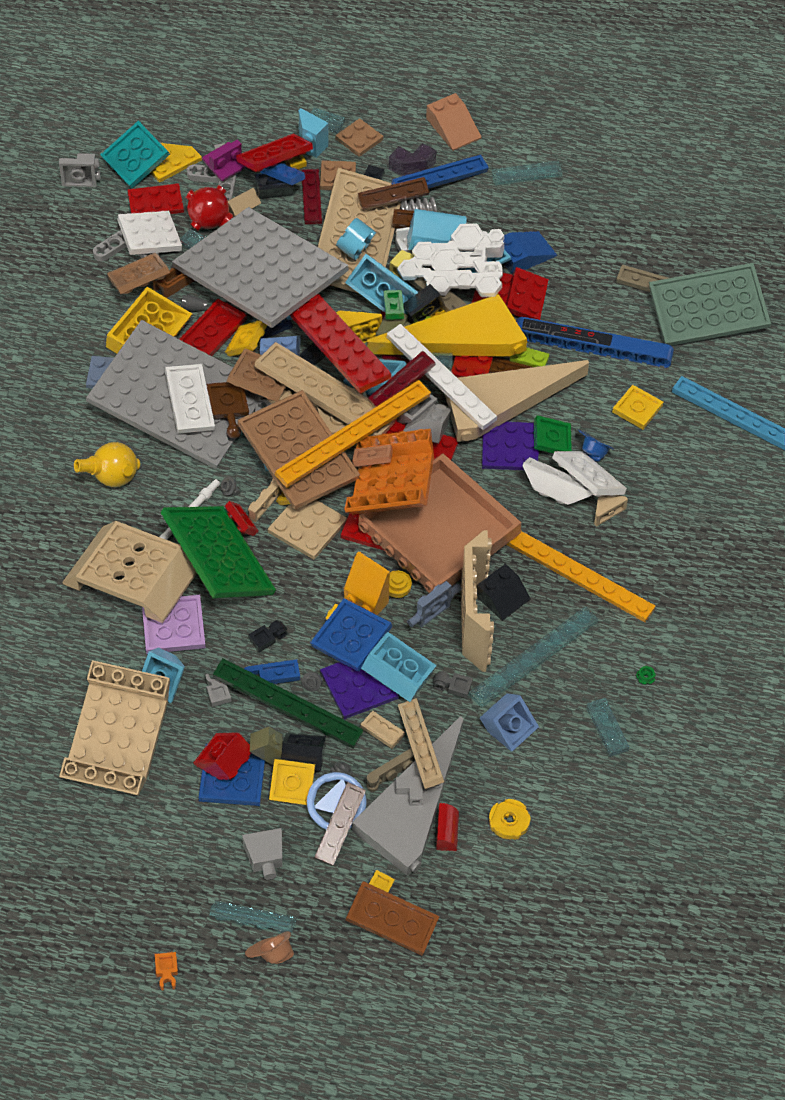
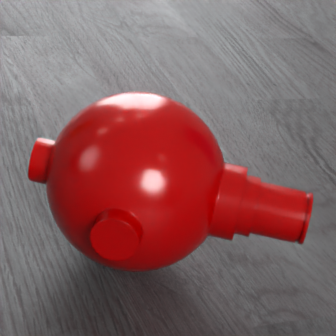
[185,185,234,231]

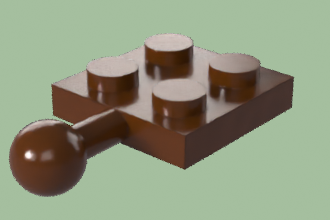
[206,382,249,438]

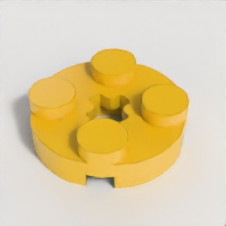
[489,799,530,840]

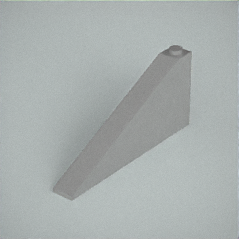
[352,716,464,876]

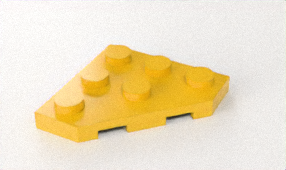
[150,143,202,183]

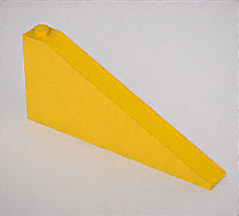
[367,294,527,356]

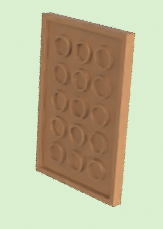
[237,390,360,510]

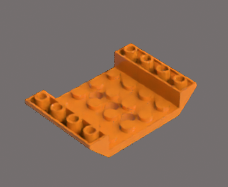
[344,429,434,515]

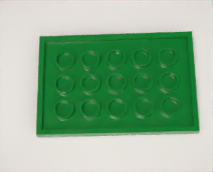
[160,506,276,598]

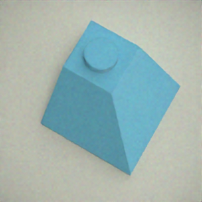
[142,647,185,703]

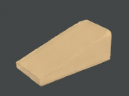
[228,188,261,217]

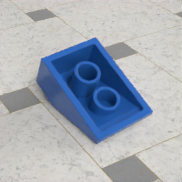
[503,231,557,275]

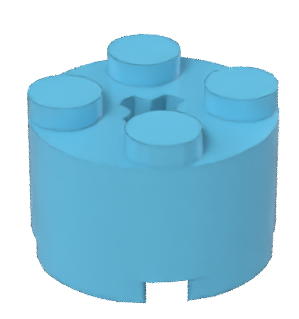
[336,218,376,261]

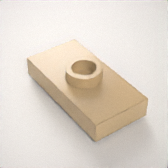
[360,711,405,749]

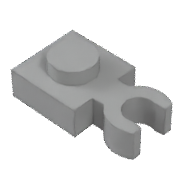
[206,674,231,707]

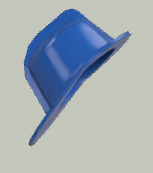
[578,429,614,462]

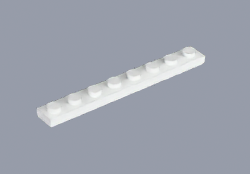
[387,324,497,430]

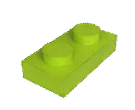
[510,348,550,367]

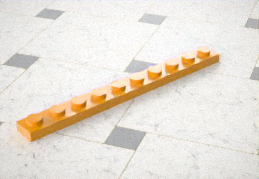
[275,380,431,488]
[506,531,656,622]

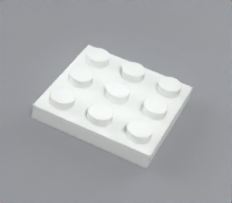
[117,211,182,255]

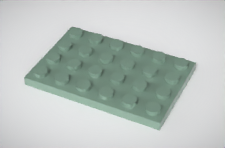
[649,263,771,346]

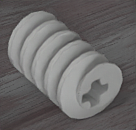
[400,197,437,212]

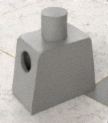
[242,828,283,880]

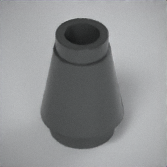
[181,294,207,311]

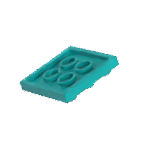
[100,121,170,188]

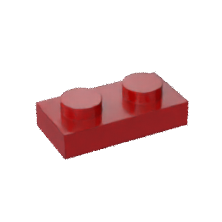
[225,501,259,536]

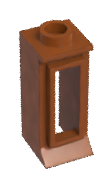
[153,267,195,298]

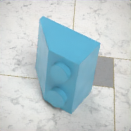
[299,108,328,158]

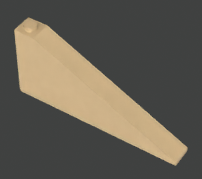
[445,360,589,442]

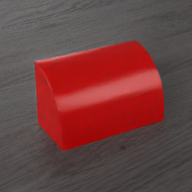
[436,803,459,851]

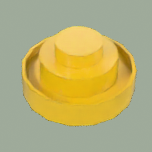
[389,570,412,598]

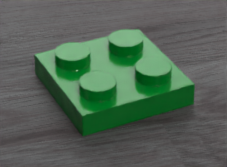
[534,415,572,454]

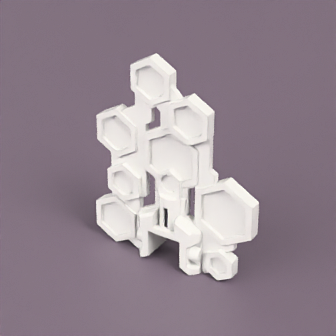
[397,224,505,297]

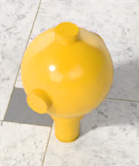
[74,442,140,487]

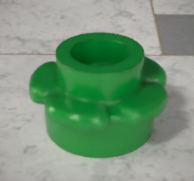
[636,666,656,685]

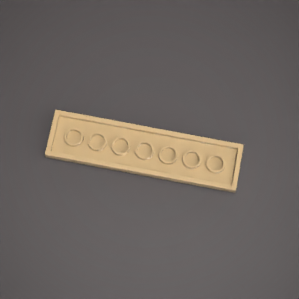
[254,342,397,436]

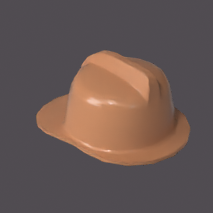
[245,931,294,964]

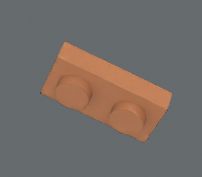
[353,445,393,467]

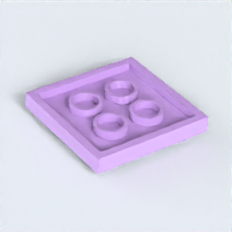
[142,595,206,654]

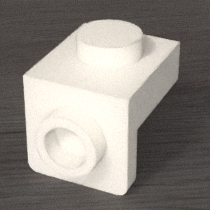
[395,227,413,254]

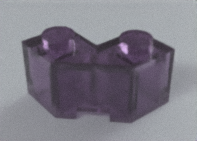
[389,143,437,176]

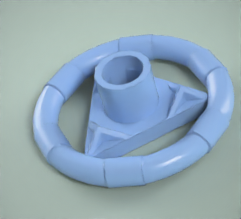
[307,772,366,829]

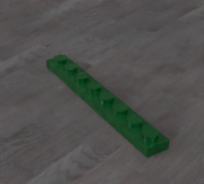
[213,658,363,749]

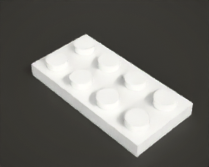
[165,364,215,434]
[552,451,627,497]

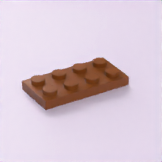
[345,881,440,956]

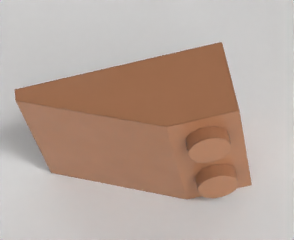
[426,93,482,151]

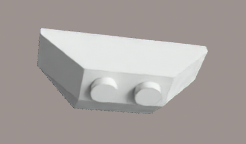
[523,457,593,505]

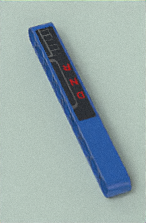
[516,317,674,368]

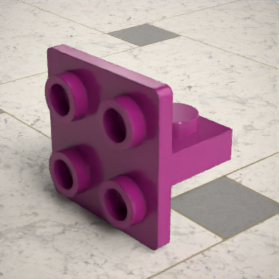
[202,139,247,181]

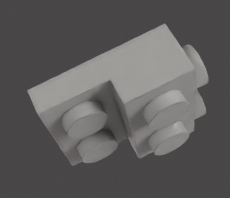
[59,153,101,187]

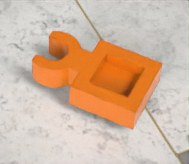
[155,952,178,991]

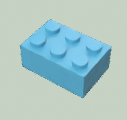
[361,632,437,702]

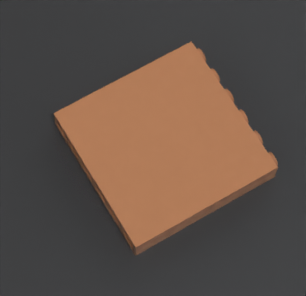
[358,454,521,593]

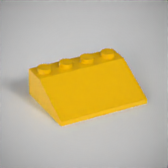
[106,287,192,354]

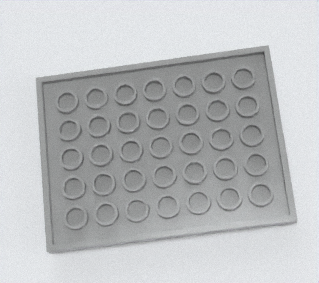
[172,207,349,328]
[86,320,263,469]

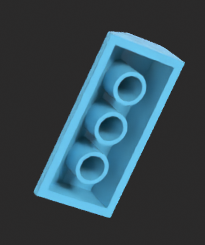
[345,254,418,318]

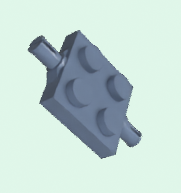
[407,581,462,628]

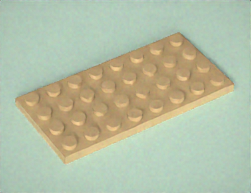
[318,168,401,293]

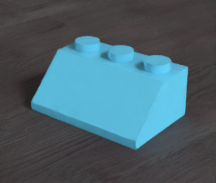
[407,209,467,250]

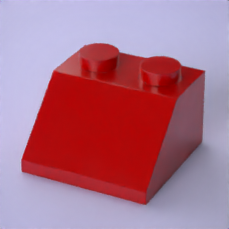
[193,732,251,779]

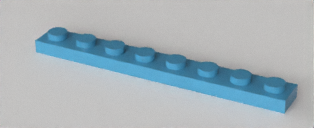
[672,376,785,450]

